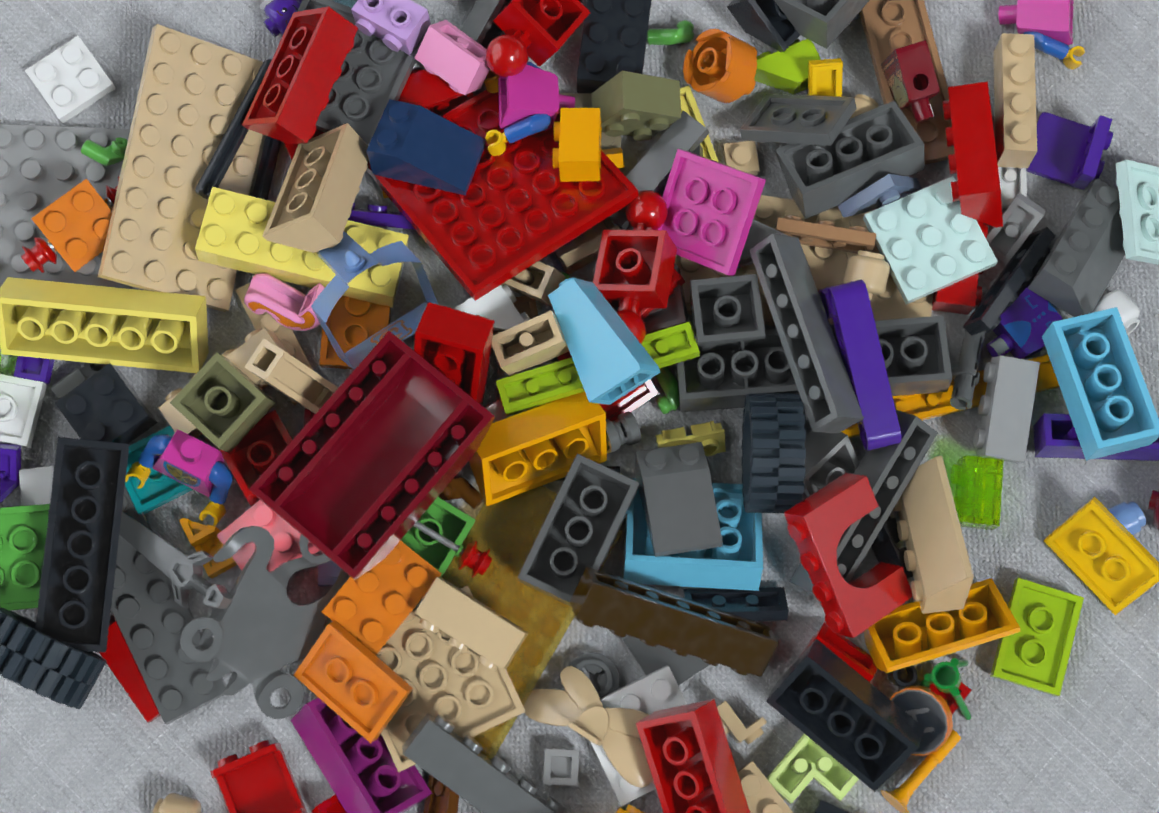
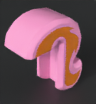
[244,273,325,331]

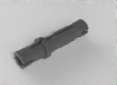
[950,330,986,410]

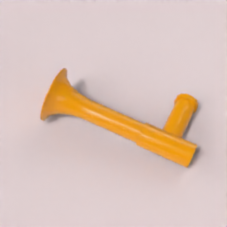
[881,729,961,813]

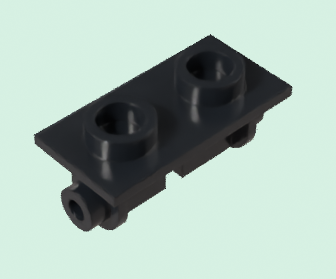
[871,515,913,579]

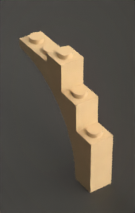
[244,338,339,414]

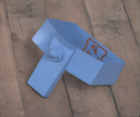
[311,232,438,370]

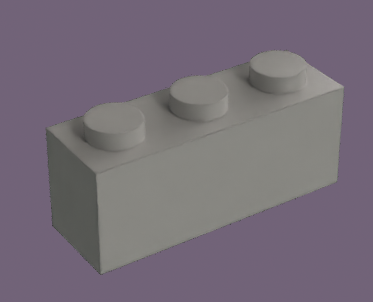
[973,355,1040,463]

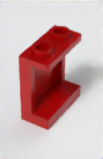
[210,740,307,813]

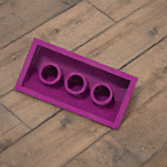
[291,698,432,813]

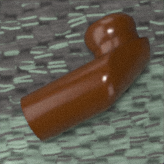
[438,477,483,509]

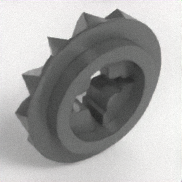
[569,652,619,699]

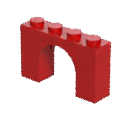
[784,473,913,638]

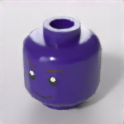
[263,0,303,37]

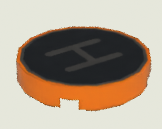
[890,686,953,756]

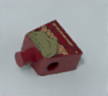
[881,40,939,123]

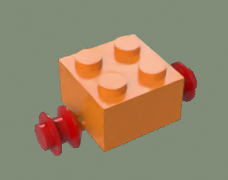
[21,177,120,273]

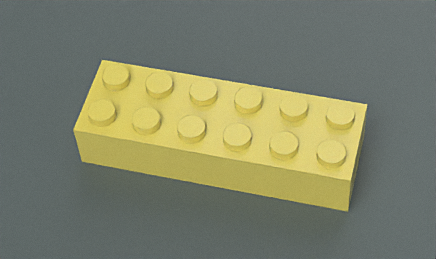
[195,187,409,308]
[0,277,209,373]

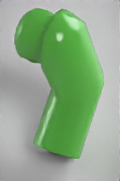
[655,366,680,414]

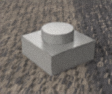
[543,749,579,786]

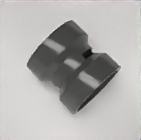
[606,411,641,453]

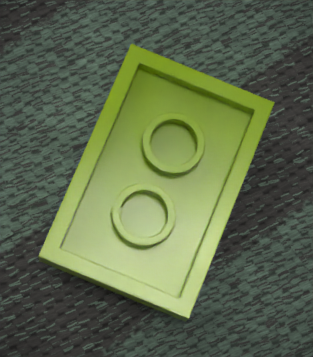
[990,578,1084,697]

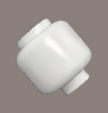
[1092,290,1140,335]

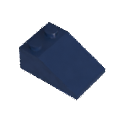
[366,99,487,195]

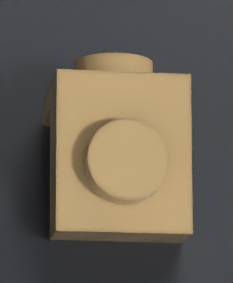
[717,701,767,744]

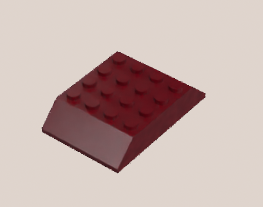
[249,331,495,580]

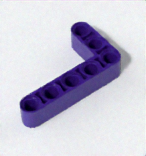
[818,279,902,451]

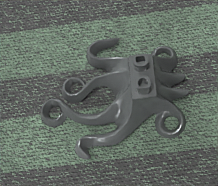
[180,526,350,719]

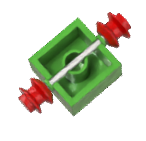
[401,497,493,578]

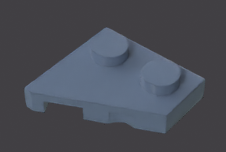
[838,174,922,217]

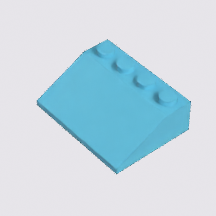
[623,478,763,591]

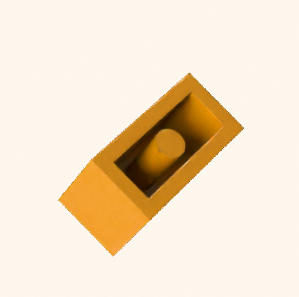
[553,108,602,182]

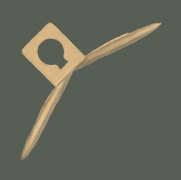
[522,666,653,788]

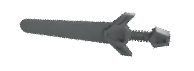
[119,511,233,610]

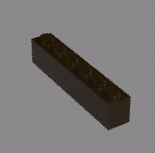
[569,567,779,677]

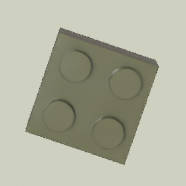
[591,71,681,141]
[170,352,276,453]

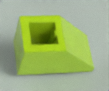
[754,39,821,95]

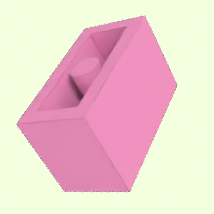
[414,20,490,95]

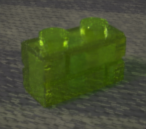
[950,455,1004,530]

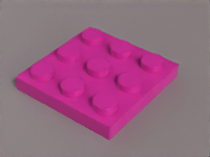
[657,149,766,276]

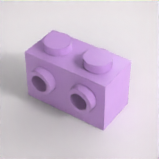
[351,0,431,55]

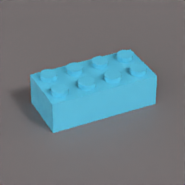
[1042,307,1159,461]

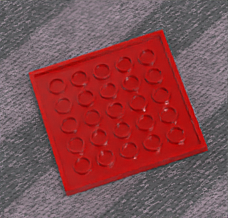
[366,89,639,301]

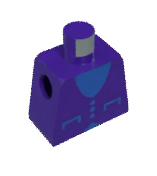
[986,286,1064,359]

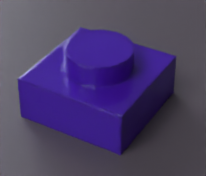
[13,356,55,385]

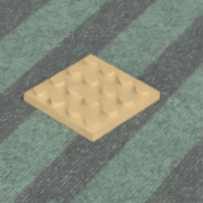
[376,586,526,772]

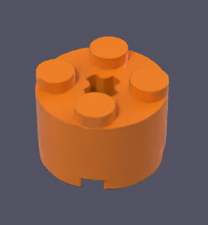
[683,29,757,103]

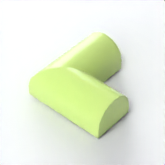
[766,734,859,804]

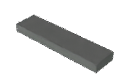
[607,111,709,230]

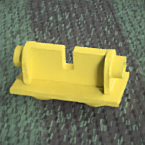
[655,421,726,456]

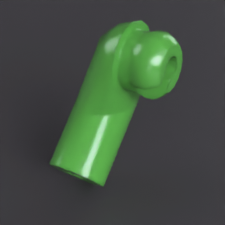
[648,21,694,45]
[81,137,128,166]

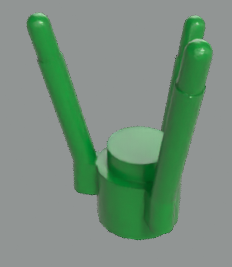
[919,658,971,720]

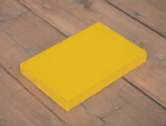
[1043,496,1159,615]

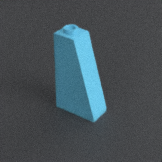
[548,278,660,405]

